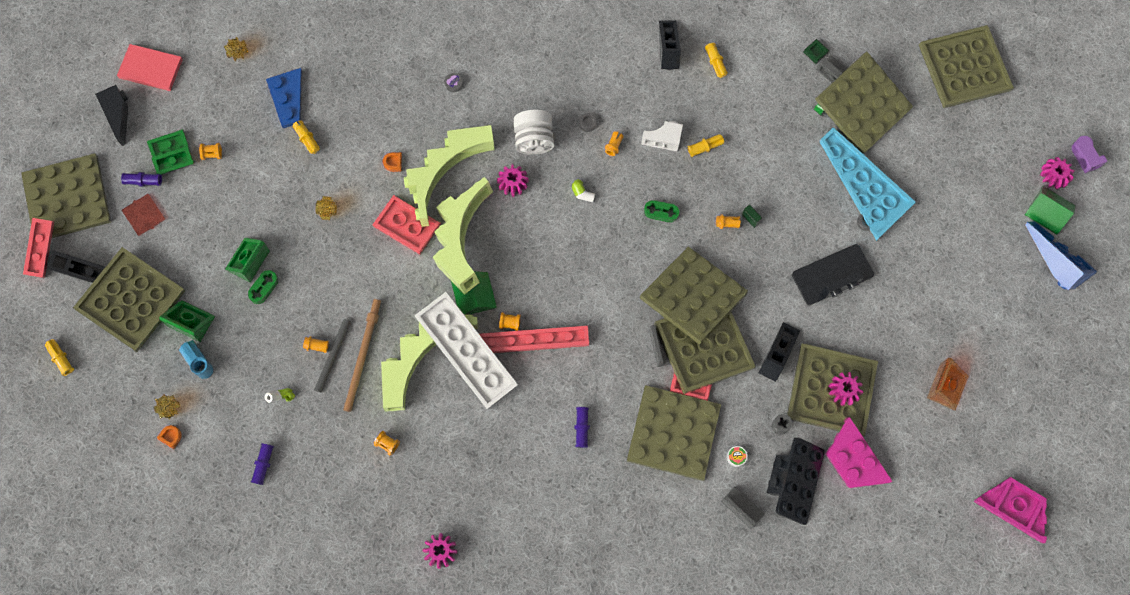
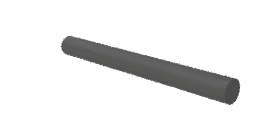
[314,319,351,393]

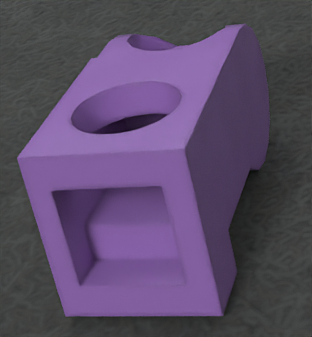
[1072,136,1107,174]

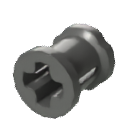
[771,414,792,435]

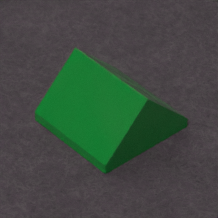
[1024,186,1076,235]
[225,238,270,283]
[451,271,497,315]
[159,300,215,342]

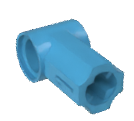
[179,340,213,379]

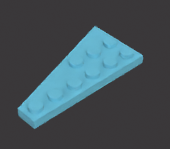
[820,127,916,241]

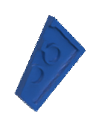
[266,68,302,129]

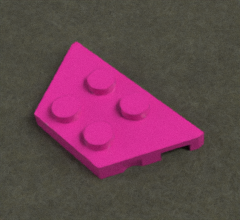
[826,417,892,488]
[974,477,1047,544]

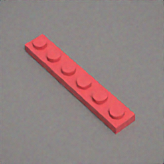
[479,326,589,353]

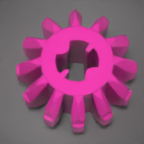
[1040,157,1075,189]
[497,164,529,197]
[829,372,863,406]
[422,533,458,569]

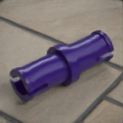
[121,172,162,187]
[574,407,590,448]
[251,443,274,485]

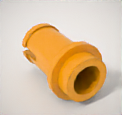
[605,131,624,156]
[716,214,741,229]
[303,336,329,353]

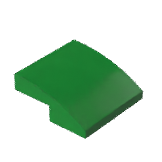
[147,129,194,175]

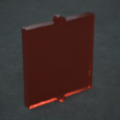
[121,194,165,236]

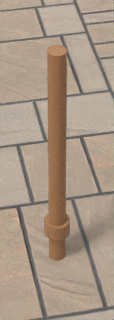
[343,299,381,412]

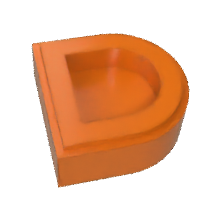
[383,152,402,172]
[157,425,182,449]

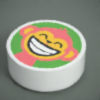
[727,446,747,467]

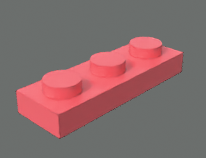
[23,218,54,278]

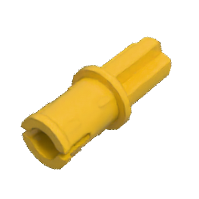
[705,43,728,78]
[293,120,320,154]
[687,134,724,157]
[45,339,74,376]

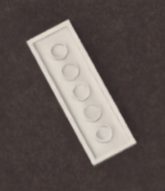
[415,292,518,409]

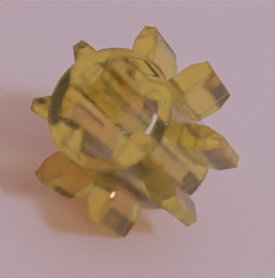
[224,37,248,61]
[315,196,337,220]
[153,394,180,419]

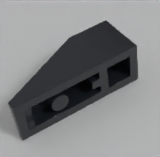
[659,20,681,70]
[95,85,128,146]
[46,250,105,283]
[758,322,800,382]

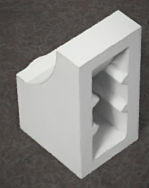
[641,121,683,151]

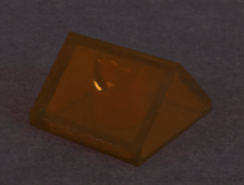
[927,358,968,410]

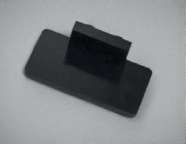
[792,244,874,305]
[767,437,824,525]

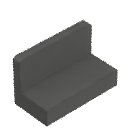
[816,55,847,83]
[649,325,671,367]
[721,487,765,529]

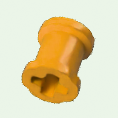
[199,143,222,160]
[499,312,521,331]
[374,431,400,456]

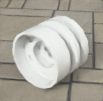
[513,110,554,155]

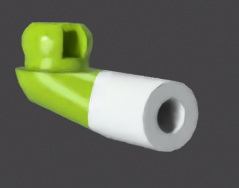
[572,179,595,202]
[265,388,295,403]

